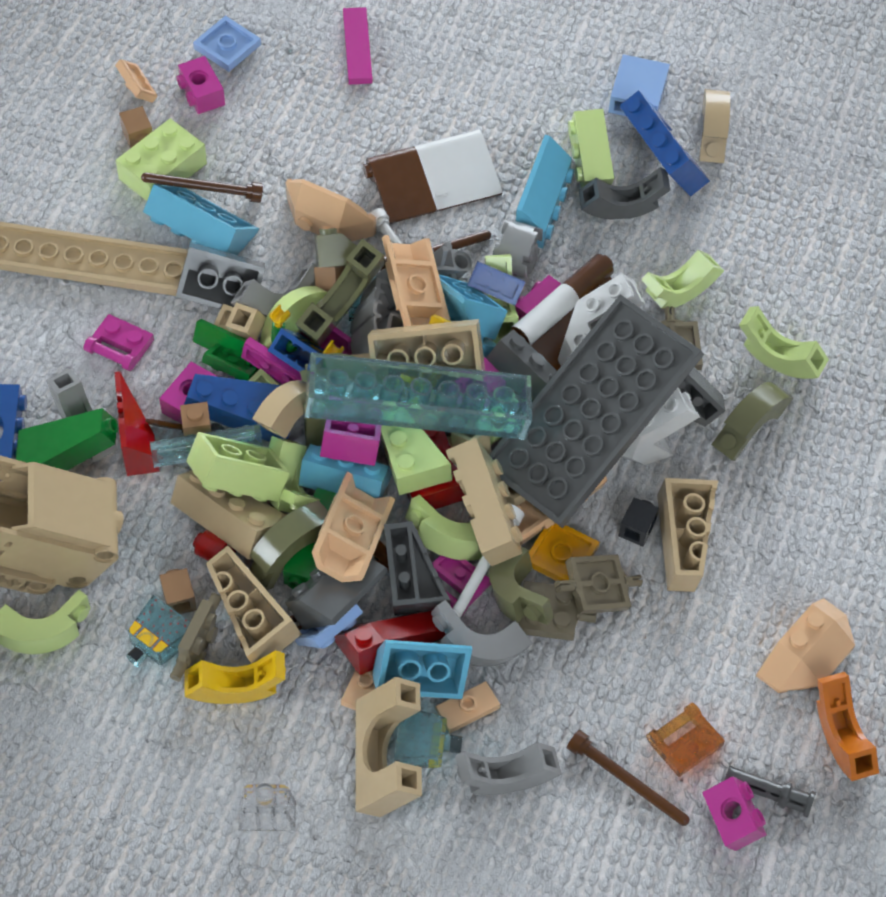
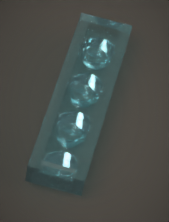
[150,424,263,468]

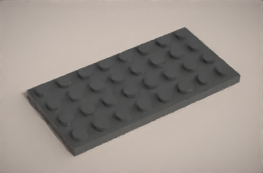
[489,294,704,529]

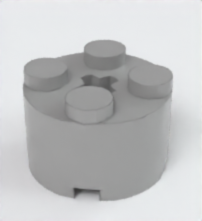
[493,219,543,278]

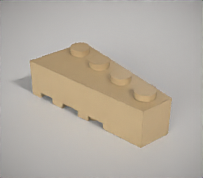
[367,319,485,379]
[446,437,523,566]
[170,470,287,560]
[657,478,718,592]
[206,546,302,664]

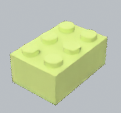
[116,118,207,201]
[186,432,290,502]

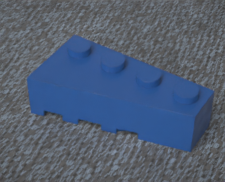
[184,374,292,442]

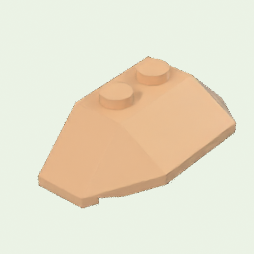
[285,179,376,241]
[756,598,855,693]

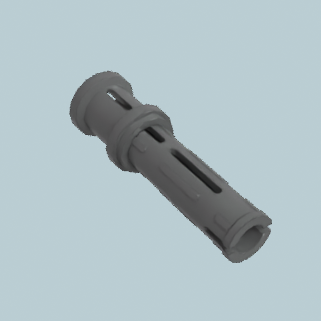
[724,765,816,818]

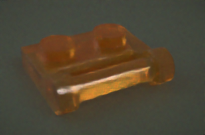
[646,702,725,777]

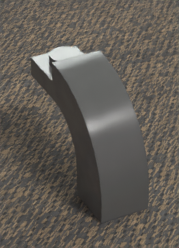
[578,167,671,220]

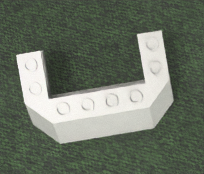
[558,273,700,465]

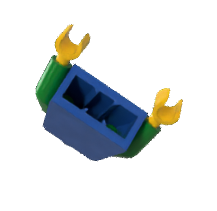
[268,304,344,372]

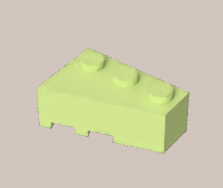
[568,109,614,188]
[374,403,452,495]

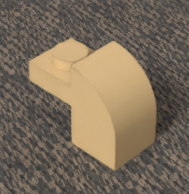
[214,303,266,341]

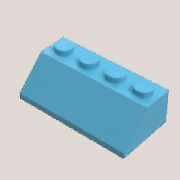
[516,135,575,248]
[143,184,259,255]

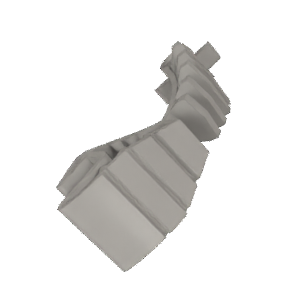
[350,241,473,355]

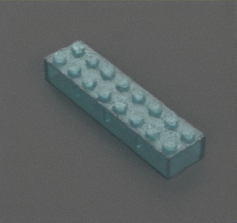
[305,352,532,440]

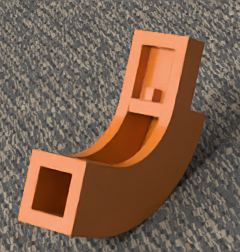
[816,672,879,781]

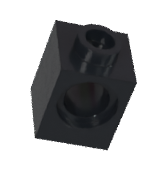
[618,497,659,547]

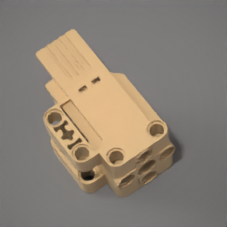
[0,456,124,595]

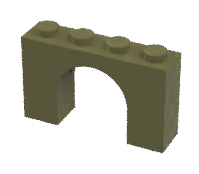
[296,238,385,346]

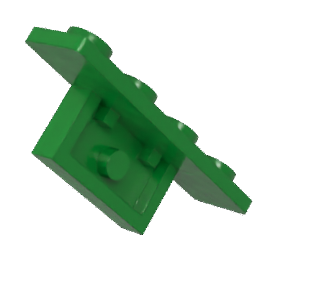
[193,319,277,381]

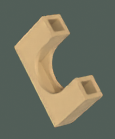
[356,677,422,817]

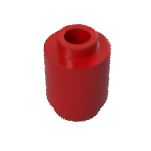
[193,530,236,561]

